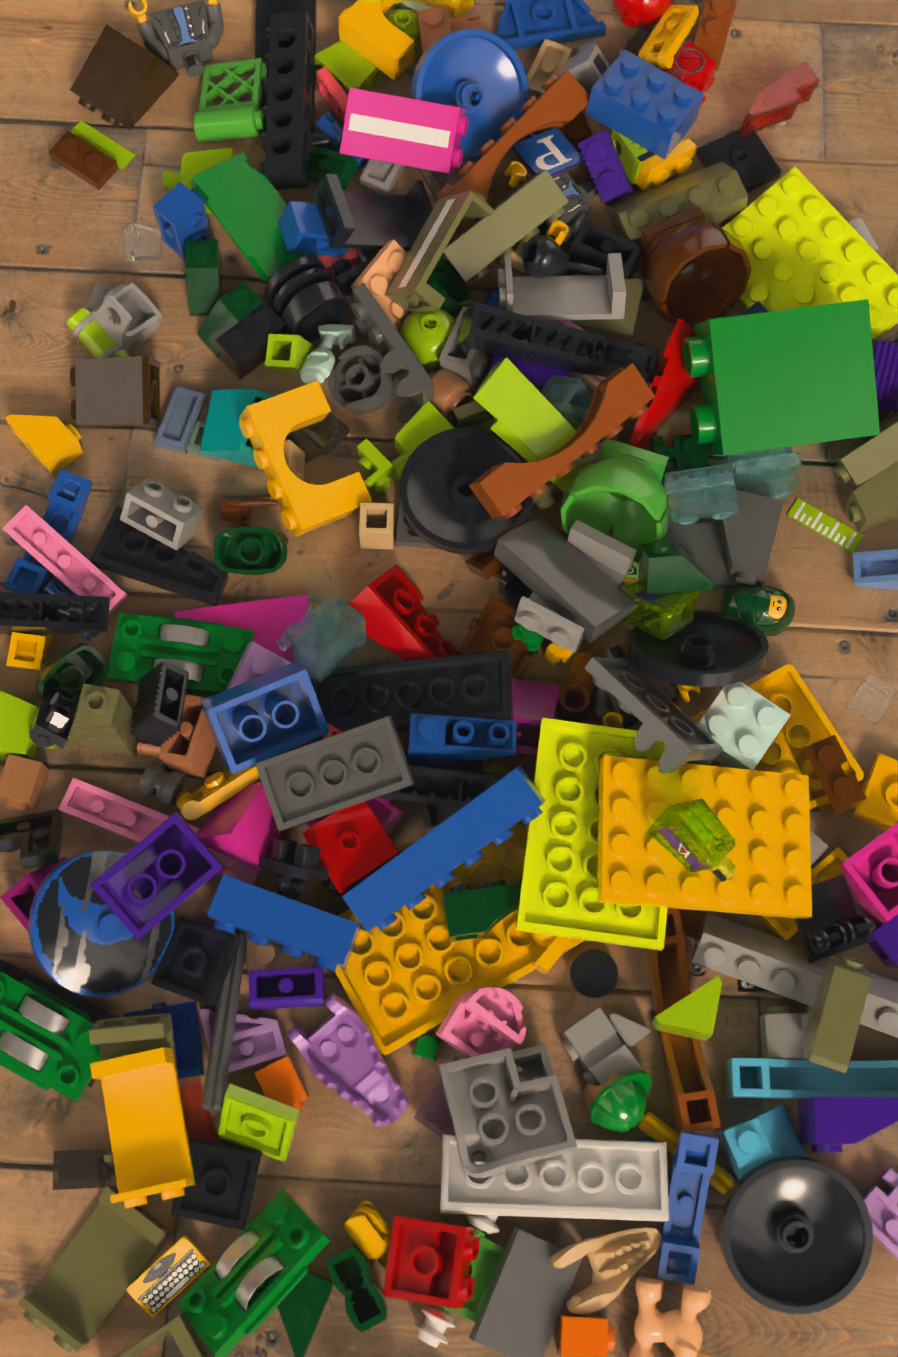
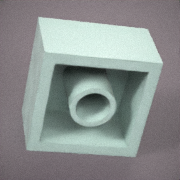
[698,682,791,770]

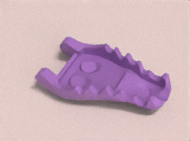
[287,992,408,1127]

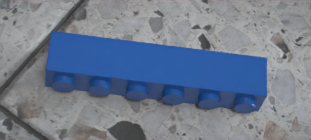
[342,766,546,932]

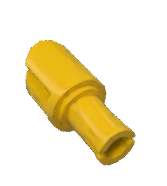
[344,1200,392,1270]

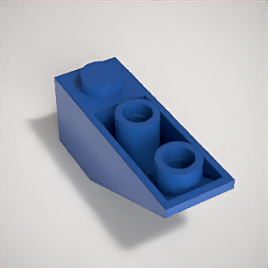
[407,714,516,765]

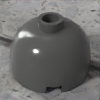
[328,345,395,414]

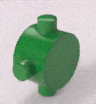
[411,1034,442,1063]

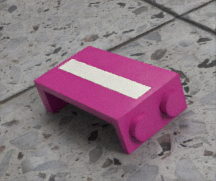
[340,88,469,174]

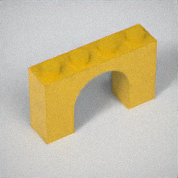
[338,0,474,80]
[239,380,373,538]

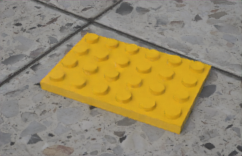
[597,755,812,919]

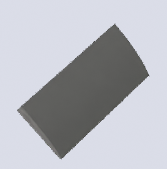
[494,519,638,643]

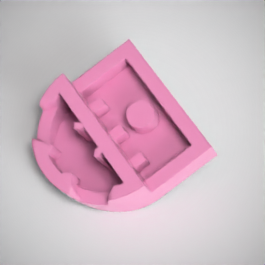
[435,987,526,1058]

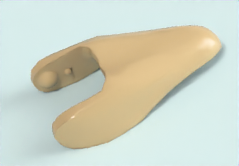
[550,1227,662,1314]

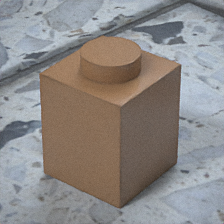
[0,754,50,812]

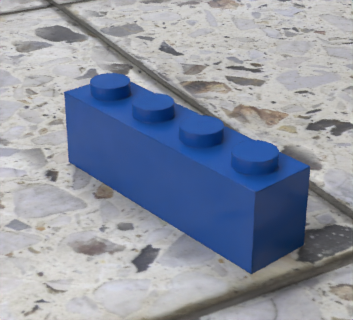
[207,874,361,972]

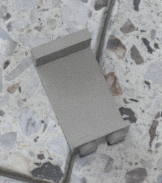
[498,253,626,320]
[514,520,637,653]

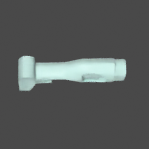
[299,324,356,384]

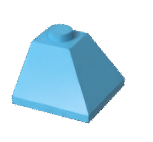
[716,1105,807,1183]

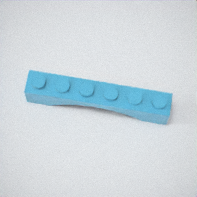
[724,1058,898,1099]

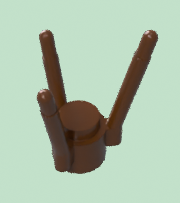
[221,494,288,544]

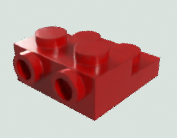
[382,1216,480,1309]

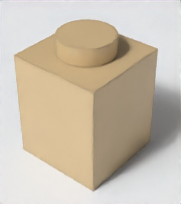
[359,503,395,550]

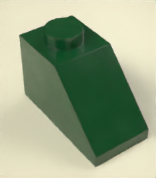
[185,240,222,316]
[197,281,264,358]
[638,539,714,595]
[277,1269,334,1357]

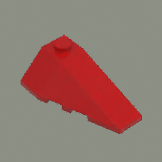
[629,318,700,449]
[343,564,457,661]

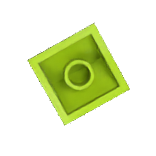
[651,976,722,1041]

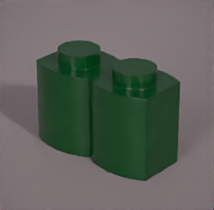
[328,1245,388,1333]

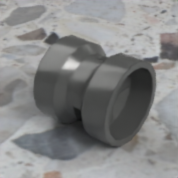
[138,761,186,806]

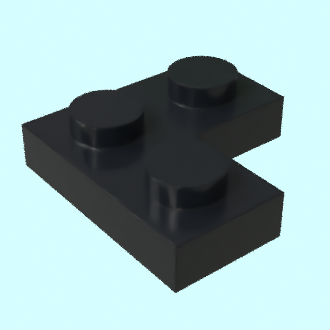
[0,809,63,869]

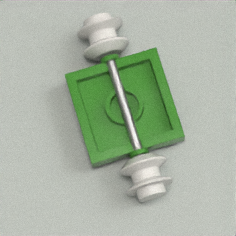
[414,1214,505,1348]

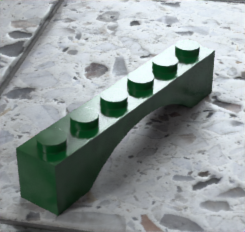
[442,878,522,943]

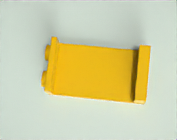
[90,1047,195,1209]

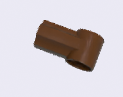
[557,652,596,723]

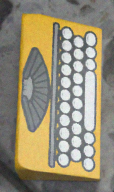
[126,1235,211,1318]

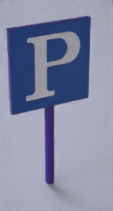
[512,127,585,176]

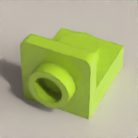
[357,438,394,497]

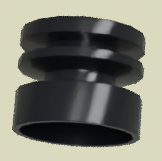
[264,256,350,342]

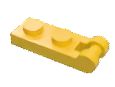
[638,5,699,69]
[176,764,260,820]

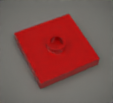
[301,801,400,894]

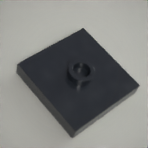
[696,124,782,192]
[151,917,242,1008]
[171,1138,263,1231]

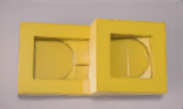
[6,632,53,671]

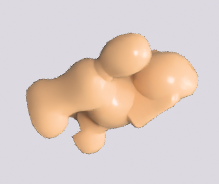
[628,1276,713,1357]

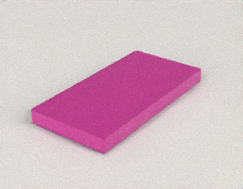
[174,594,316,663]

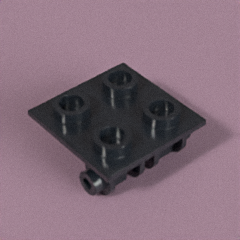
[795,875,875,963]

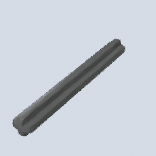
[201,932,247,1112]

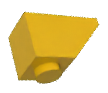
[5,414,84,477]

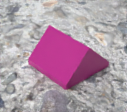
[198,782,284,871]

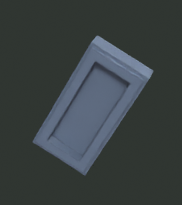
[154,385,208,455]

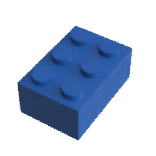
[586,49,704,159]
[199,661,330,774]

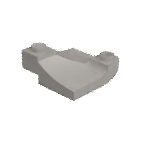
[439,1044,577,1178]

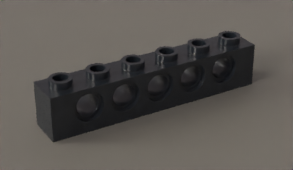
[260,10,314,190]

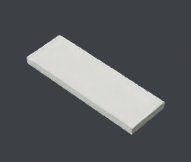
[440,1134,669,1222]

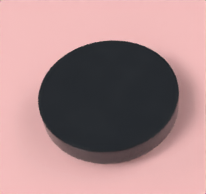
[570,950,618,998]

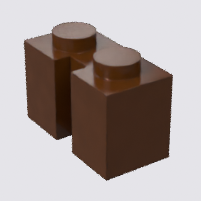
[794,735,867,820]

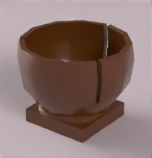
[641,207,752,328]

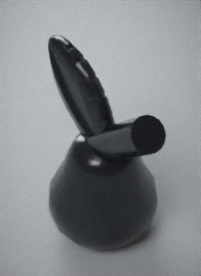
[522,235,604,278]

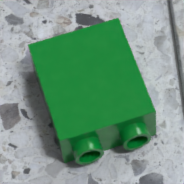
[683,299,880,455]

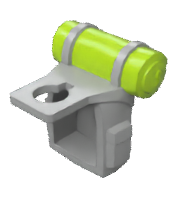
[66,282,163,358]

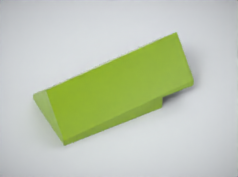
[473,357,598,493]

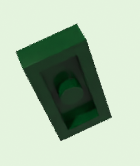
[309,145,359,191]

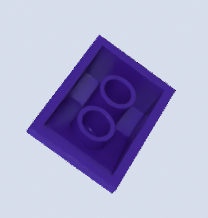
[90,812,224,940]
[798,1097,898,1153]

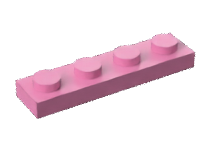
[2,505,127,615]

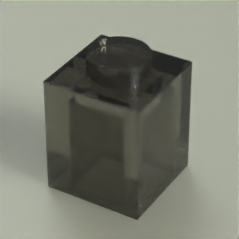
[53,1149,112,1190]

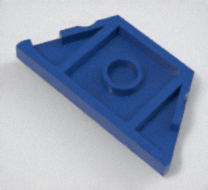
[496,0,606,51]

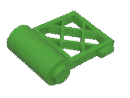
[194,58,269,144]

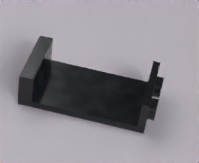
[312,174,433,251]

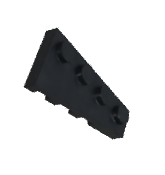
[90,506,229,606]

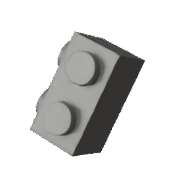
[439,306,489,388]
[120,478,204,550]

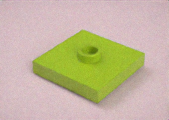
[217,1083,300,1162]

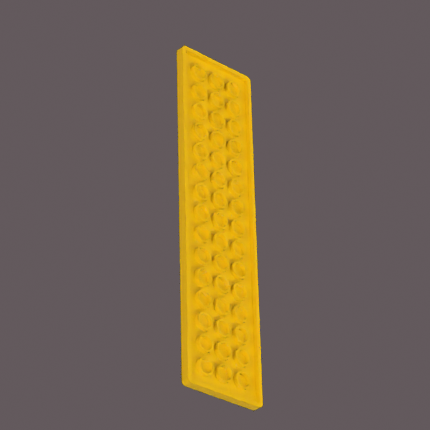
[335,664,864,1056]

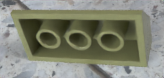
[606,162,748,254]
[443,169,569,283]

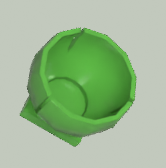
[560,438,669,561]

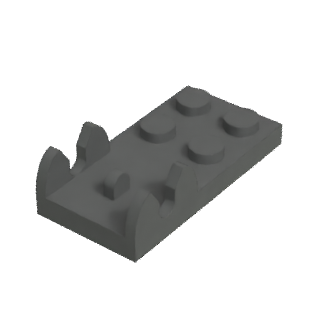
[351,283,434,423]
[585,657,723,773]
[256,716,415,831]

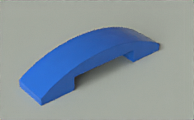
[3,469,92,594]
[656,1130,719,1285]

